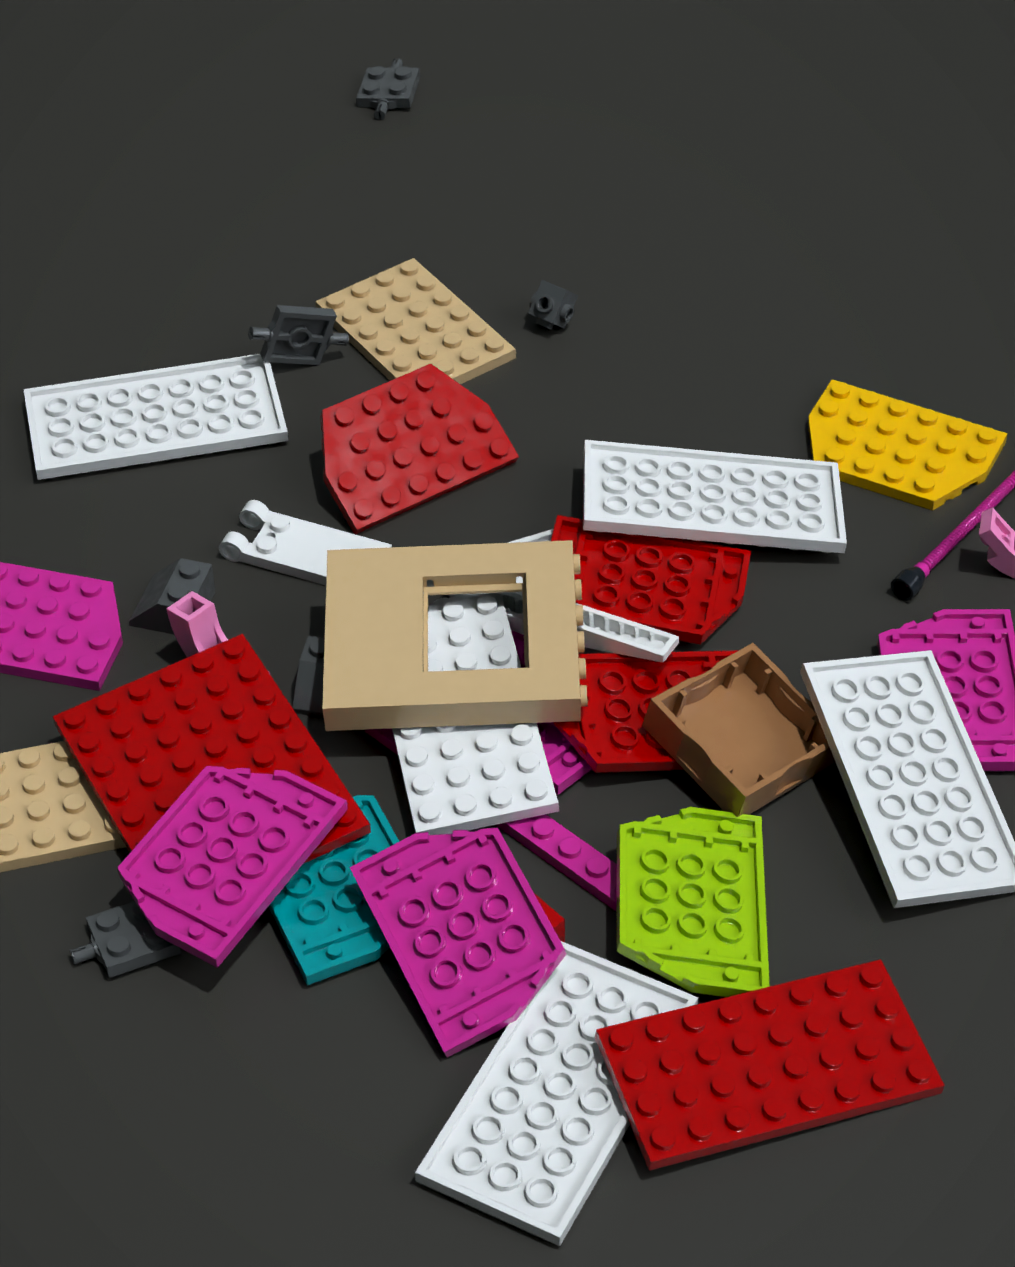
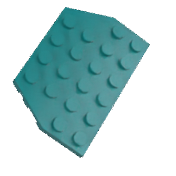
[268,795,399,985]

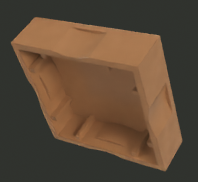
[642,643,836,817]

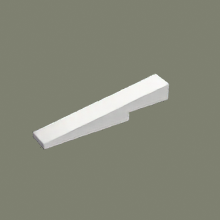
[501,592,679,663]

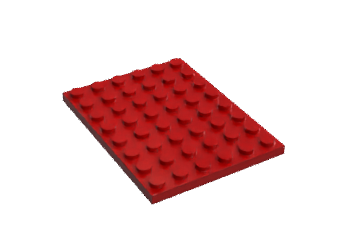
[52,634,371,864]

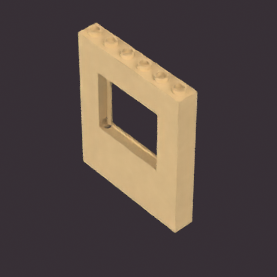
[322,540,588,731]

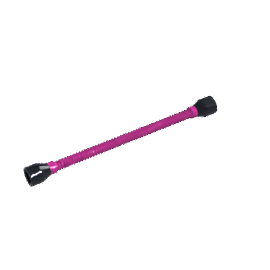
[891,470,1015,601]

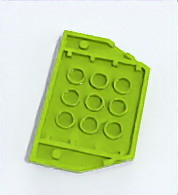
[617,807,770,997]

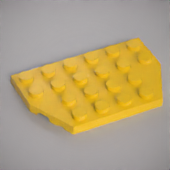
[808,379,1008,511]

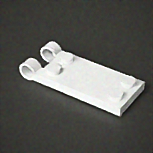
[219,500,392,586]

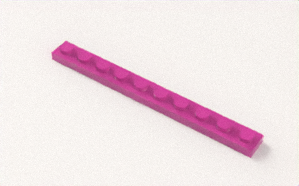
[365,728,617,912]

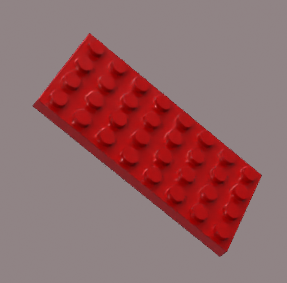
[595,959,945,1171]

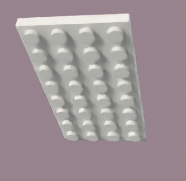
[24,354,288,480]
[583,440,847,553]
[392,593,559,835]
[800,650,1015,908]
[415,941,698,1246]

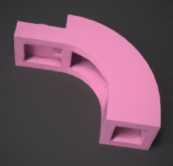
[979,507,1015,578]
[166,591,270,673]

